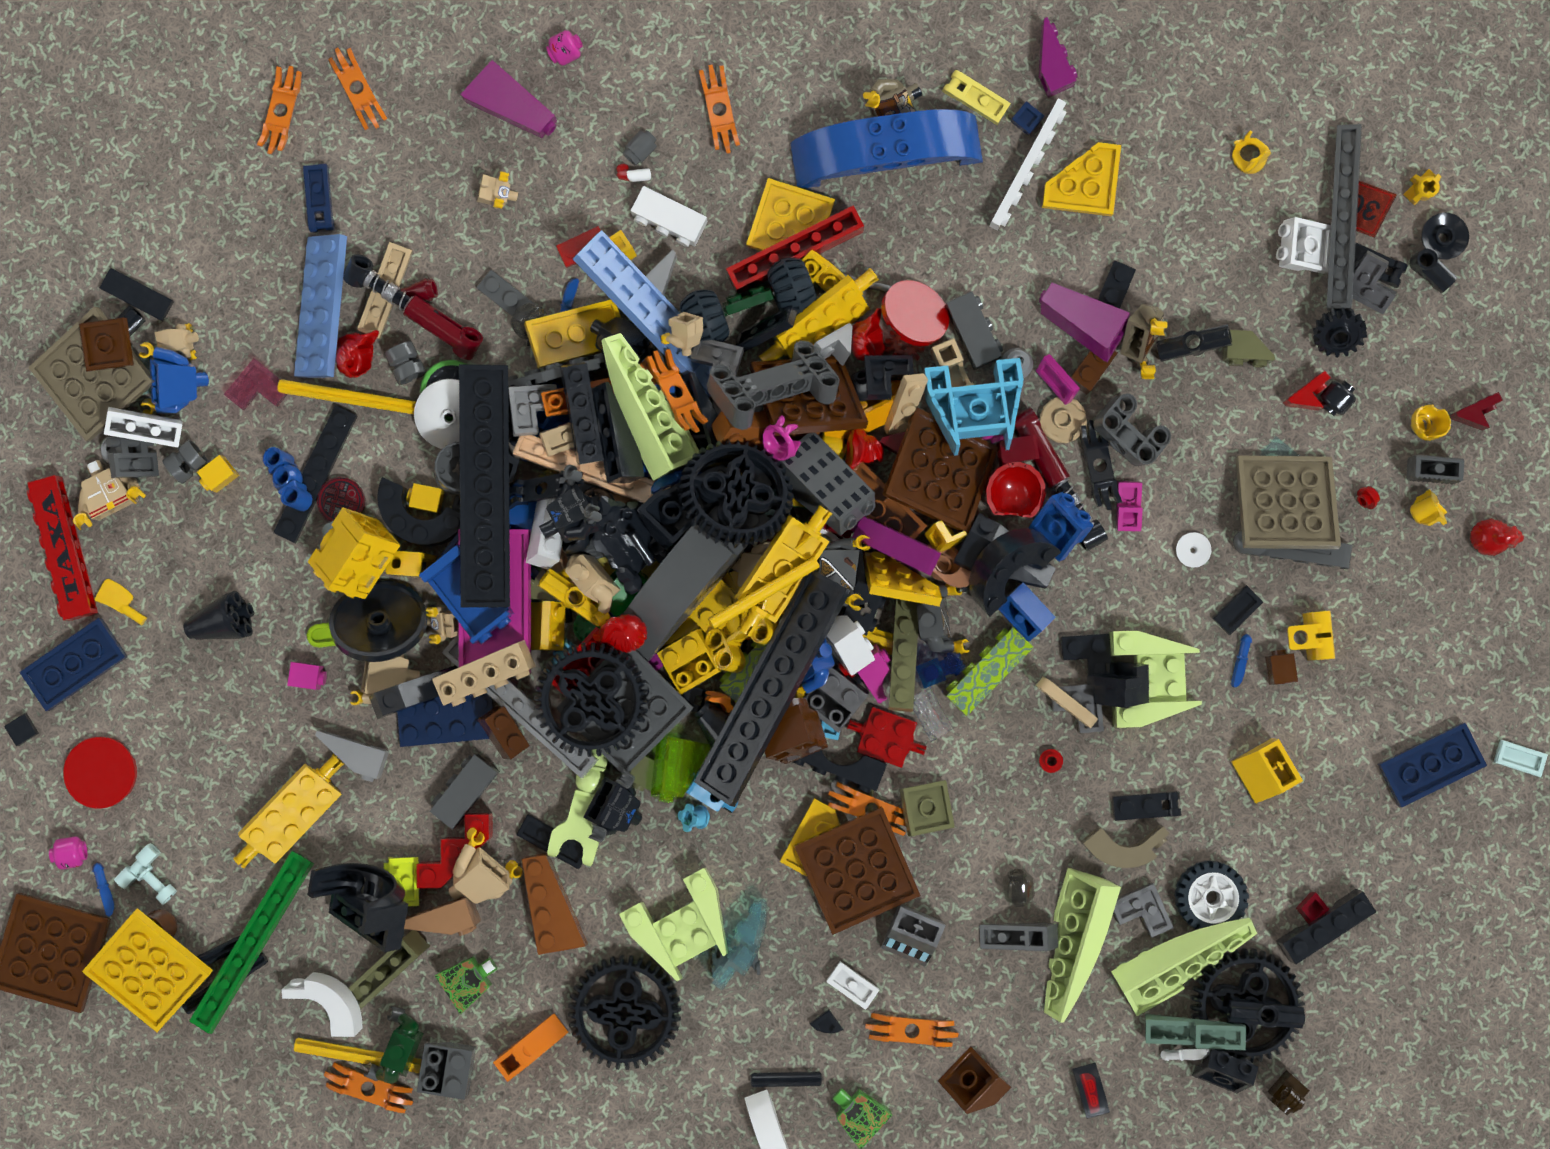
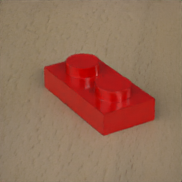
[556,226,601,268]

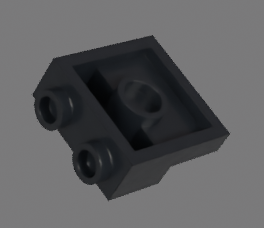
[1192,1049,1258,1094]

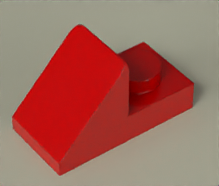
[1283,371,1331,411]

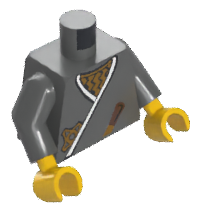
[816,535,870,611]
[917,583,969,655]

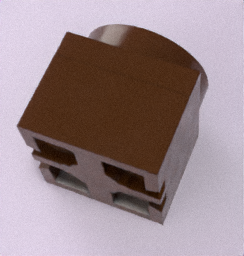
[764,698,828,764]

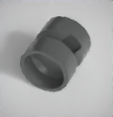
[384,341,426,385]
[162,439,209,484]

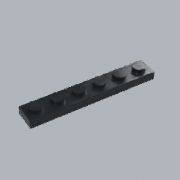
[273,405,358,543]

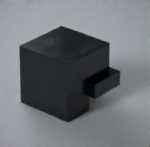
[1087,661,1149,708]

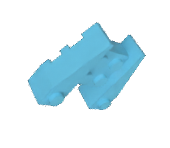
[924,358,1024,456]

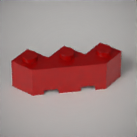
[417,813,493,888]

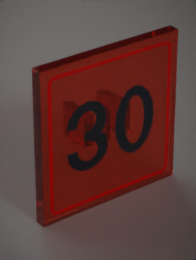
[1356,181,1397,238]

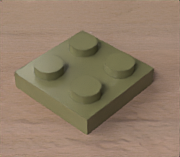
[899,780,955,836]

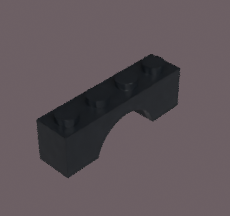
[792,750,887,793]
[1276,889,1377,965]

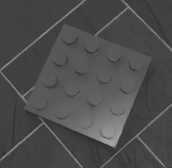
[556,649,693,774]

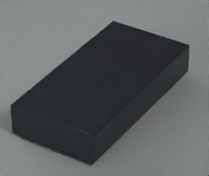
[1212,585,1263,635]

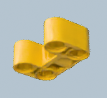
[705,609,778,673]

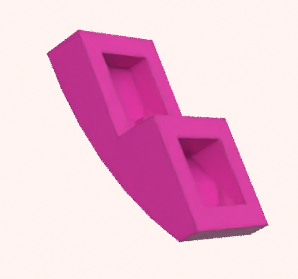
[1117,481,1143,531]

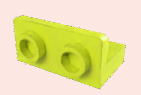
[383,857,419,906]

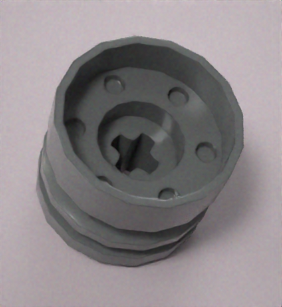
[434,442,460,495]

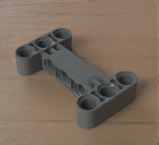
[707,341,840,430]

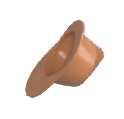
[928,544,971,588]

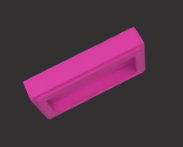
[1036,354,1080,405]

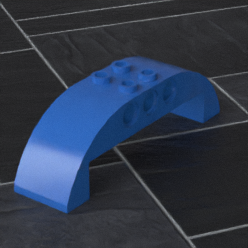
[790,109,983,189]

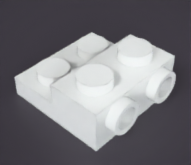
[1276,217,1331,274]

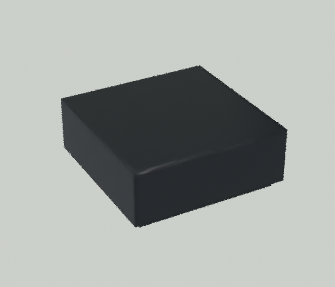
[4,713,39,746]

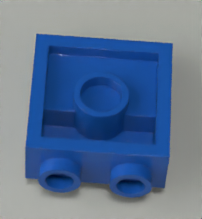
[1028,492,1094,562]

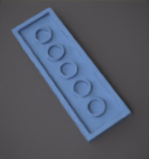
[294,234,347,378]

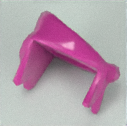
[763,416,801,461]

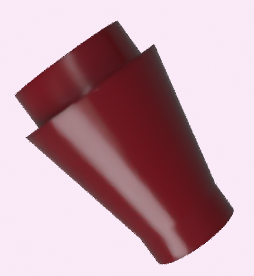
[401,278,438,301]

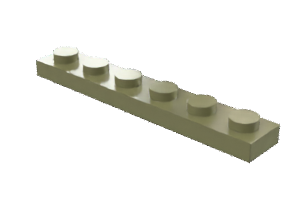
[888,572,922,712]

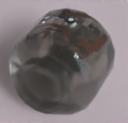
[1002,869,1035,907]

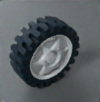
[1174,861,1249,930]

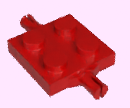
[847,707,927,768]

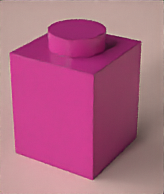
[287,662,327,690]

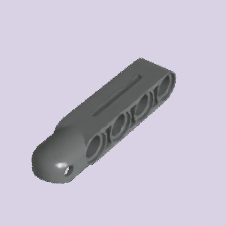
[1233,530,1352,569]

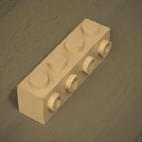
[432,640,536,707]

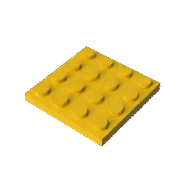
[82,908,213,1032]

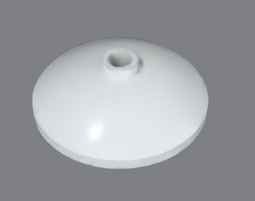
[414,379,459,449]

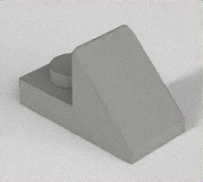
[814,323,853,365]

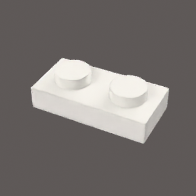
[826,961,879,1010]

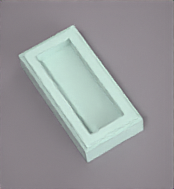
[1493,740,1548,777]

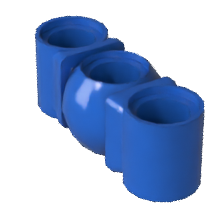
[263,447,312,511]

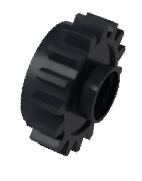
[1313,307,1367,358]

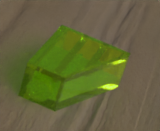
[651,736,710,803]

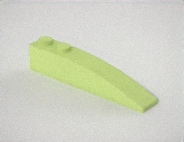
[601,333,699,481]
[1044,868,1121,1023]
[1111,918,1257,1016]

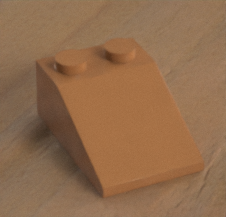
[404,896,481,936]

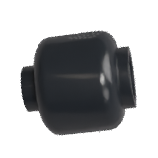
[1320,380,1356,416]

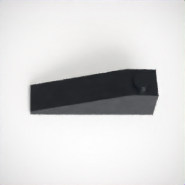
[591,382,645,483]
[369,665,458,720]

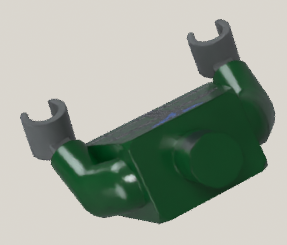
[364,1006,424,1084]

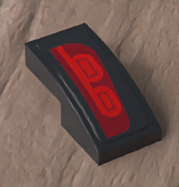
[1072,1062,1110,1119]

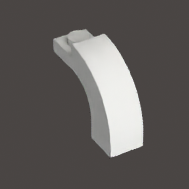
[282,972,363,1037]
[745,1089,789,1149]

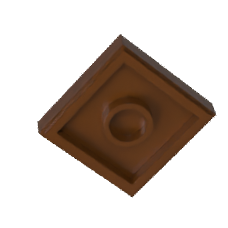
[79,317,134,372]

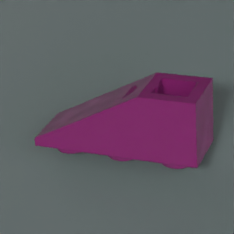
[1038,17,1078,98]

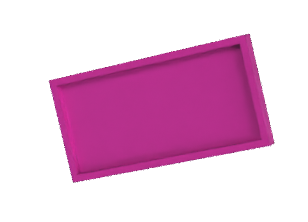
[458,529,531,674]

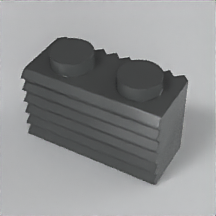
[1406,455,1464,485]

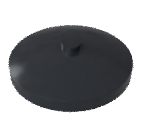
[329,581,427,662]

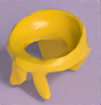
[1232,130,1271,174]

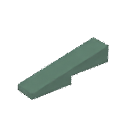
[1145,1014,1246,1050]

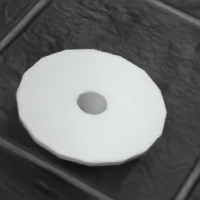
[1176,532,1212,568]

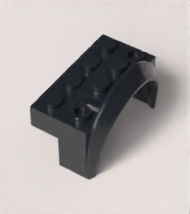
[307,863,408,953]

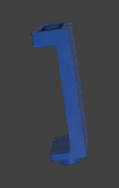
[419,545,515,644]

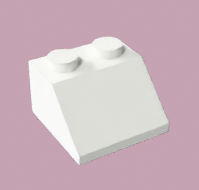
[825,616,875,676]

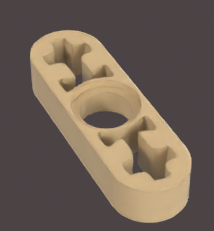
[1036,676,1098,729]

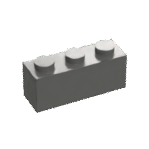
[945,291,1003,370]
[429,754,500,829]

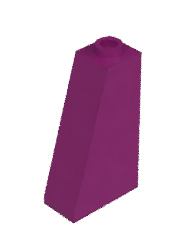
[460,60,557,138]
[1039,283,1130,362]
[850,516,941,576]

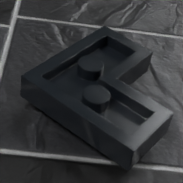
[864,355,914,400]
[1061,634,1112,675]

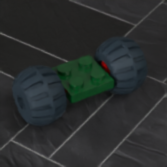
[680,258,817,342]

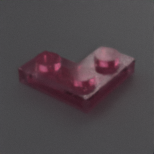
[224,358,288,410]

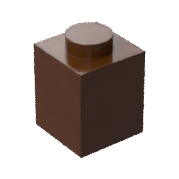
[1265,649,1298,685]

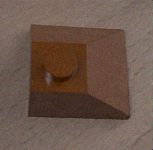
[938,1047,1011,1114]

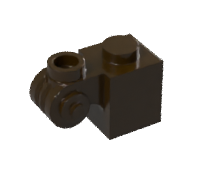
[1267,1070,1310,1116]

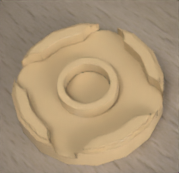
[1040,397,1087,443]

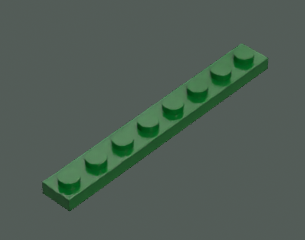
[189,851,314,1034]

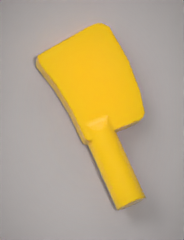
[95,579,147,626]

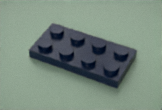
[19,618,128,711]
[397,693,494,747]
[1377,722,1487,808]

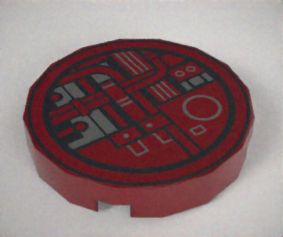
[317,477,366,522]

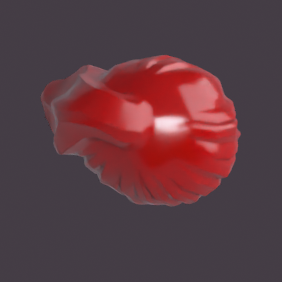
[851,308,886,362]
[335,330,379,378]
[845,429,884,469]
[1470,518,1524,556]
[593,614,647,653]

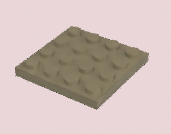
[28,307,155,441]
[1236,455,1341,549]

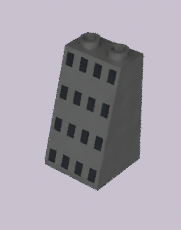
[777,433,875,535]

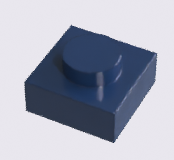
[1010,101,1044,136]

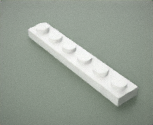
[989,98,1067,231]

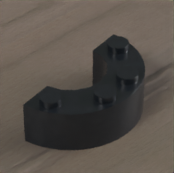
[377,477,460,546]
[969,528,1061,617]

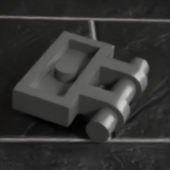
[106,436,159,478]

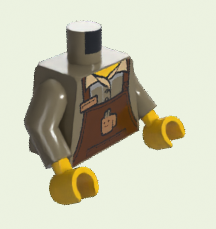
[862,79,923,117]
[1120,304,1167,379]

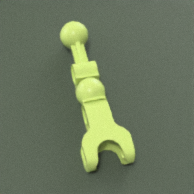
[547,749,608,866]

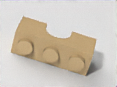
[930,339,974,387]

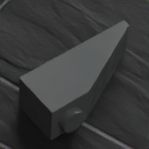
[979,922,1058,951]

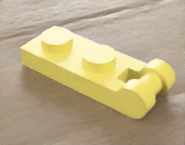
[942,70,1011,125]

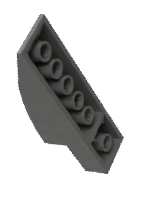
[623,490,771,662]

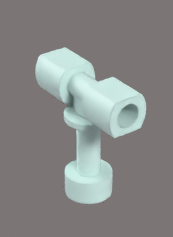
[114,843,177,905]

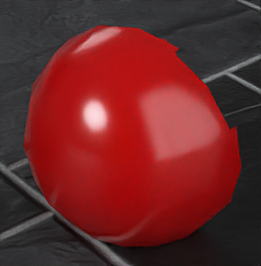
[985,462,1046,518]

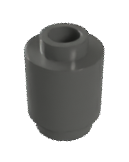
[622,130,657,166]

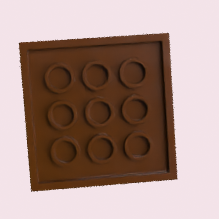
[750,356,868,436]
[882,407,999,533]
[794,807,921,935]
[0,893,111,1013]

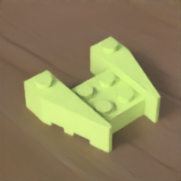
[1109,631,1202,728]
[619,868,728,981]

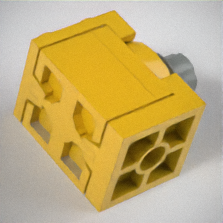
[308,507,400,599]

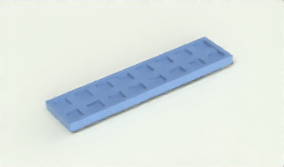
[573,230,712,398]

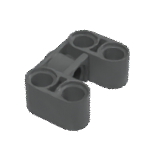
[1094,393,1171,466]

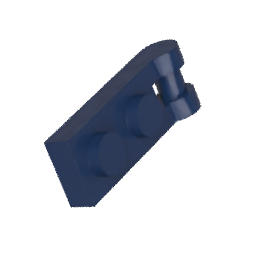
[303,164,335,232]

